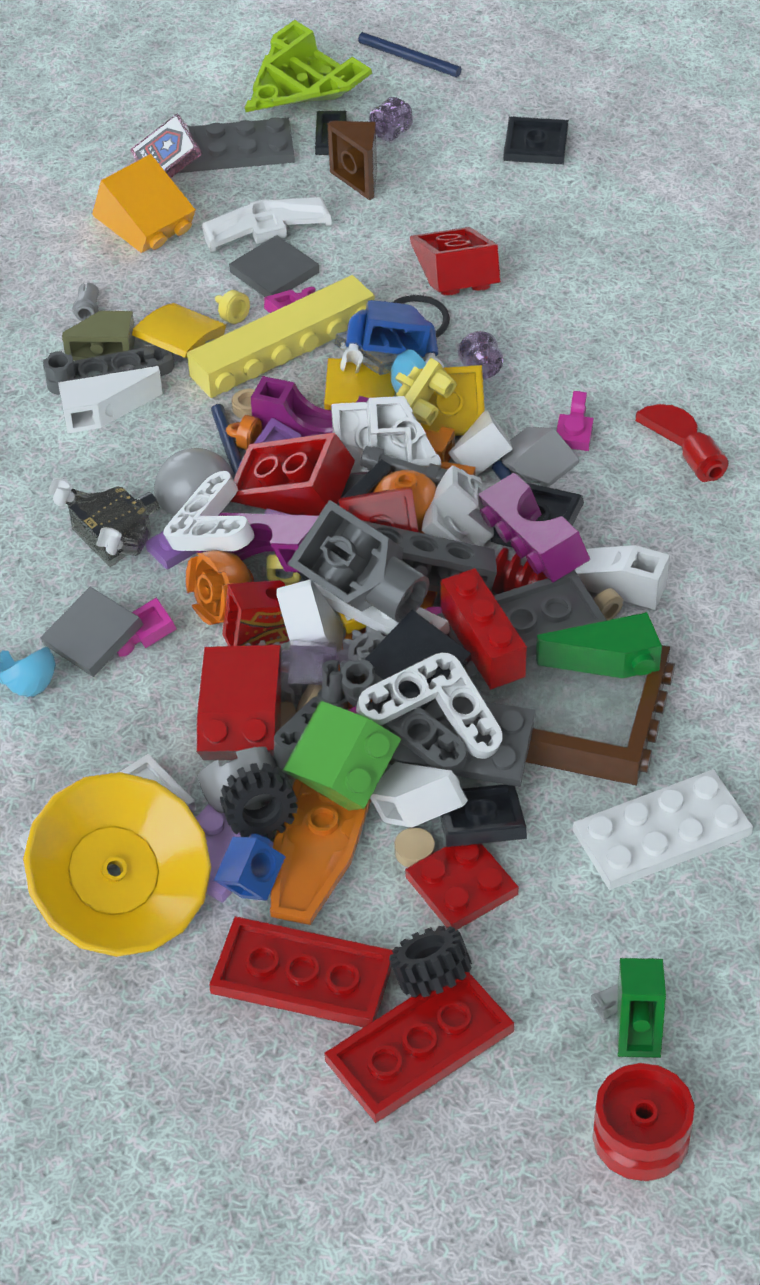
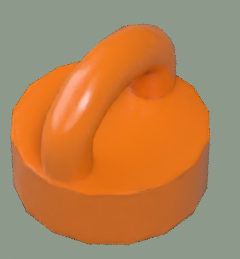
[225,415,262,450]

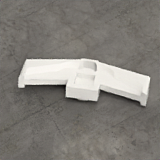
[202,196,331,252]

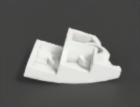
[331,396,441,474]
[422,465,494,547]

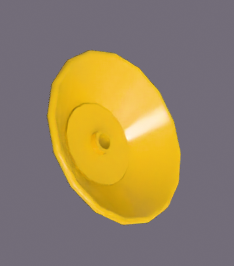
[23,772,212,957]

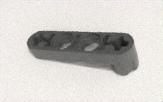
[43,345,174,395]
[341,659,468,774]

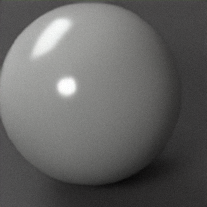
[154,448,235,515]

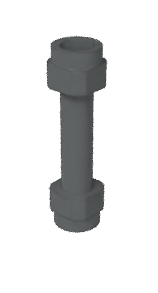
[360,446,447,486]

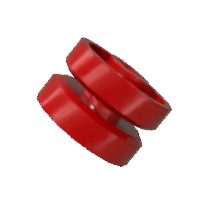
[592,1063,695,1182]

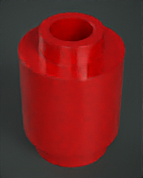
[682,432,729,482]

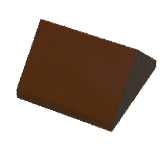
[327,121,377,200]

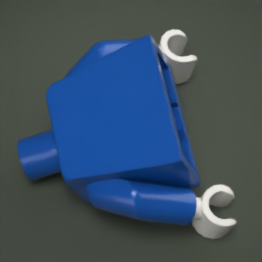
[340,300,444,374]

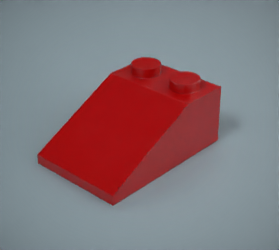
[410,227,501,295]
[230,432,355,516]
[196,645,281,760]

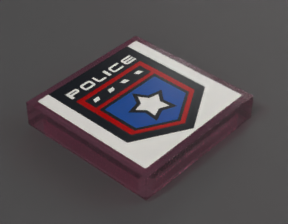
[130,113,202,178]

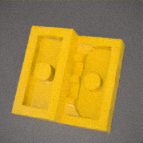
[132,303,226,358]
[324,358,395,410]

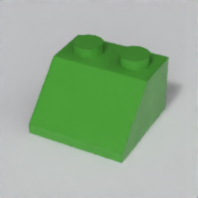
[282,701,401,811]

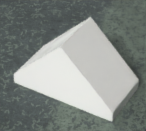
[448,410,513,476]

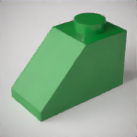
[617,958,666,1058]

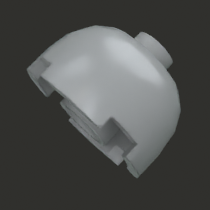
[197,747,276,814]

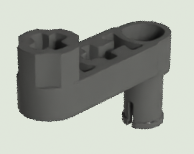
[274,660,348,780]

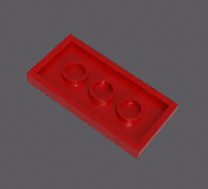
[209,916,393,1028]
[324,972,514,1123]

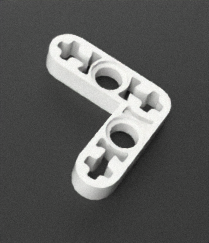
[163,471,254,551]
[356,652,503,759]

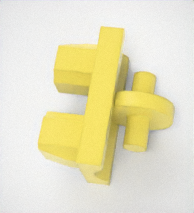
[395,357,457,426]

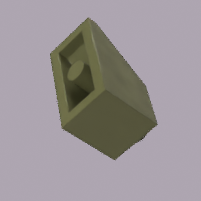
[62,311,135,361]

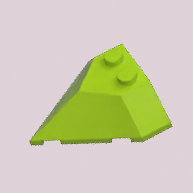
[244,19,373,112]

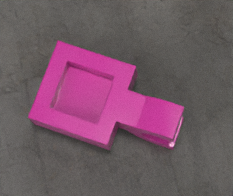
[556,391,594,451]

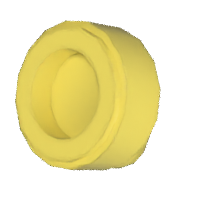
[215,290,250,324]
[266,555,301,586]

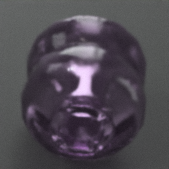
[369,97,413,141]
[458,331,504,380]

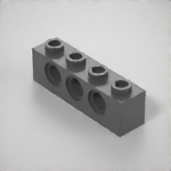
[363,521,497,593]

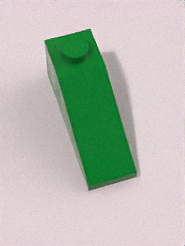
[536,612,662,678]

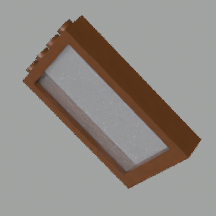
[463,645,675,786]

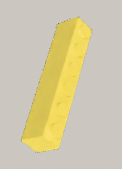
[187,275,375,398]

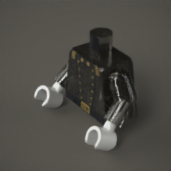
[48,478,160,567]

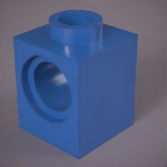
[214,834,286,901]

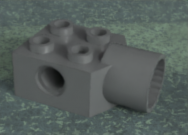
[288,500,429,623]

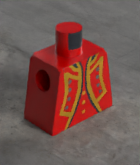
[222,580,290,646]

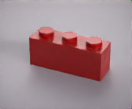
[441,568,527,690]

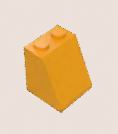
[92,154,196,253]

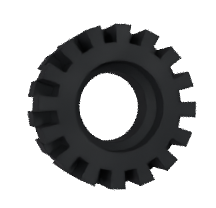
[220,763,298,839]
[389,926,472,997]

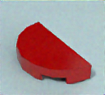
[635,404,698,447]

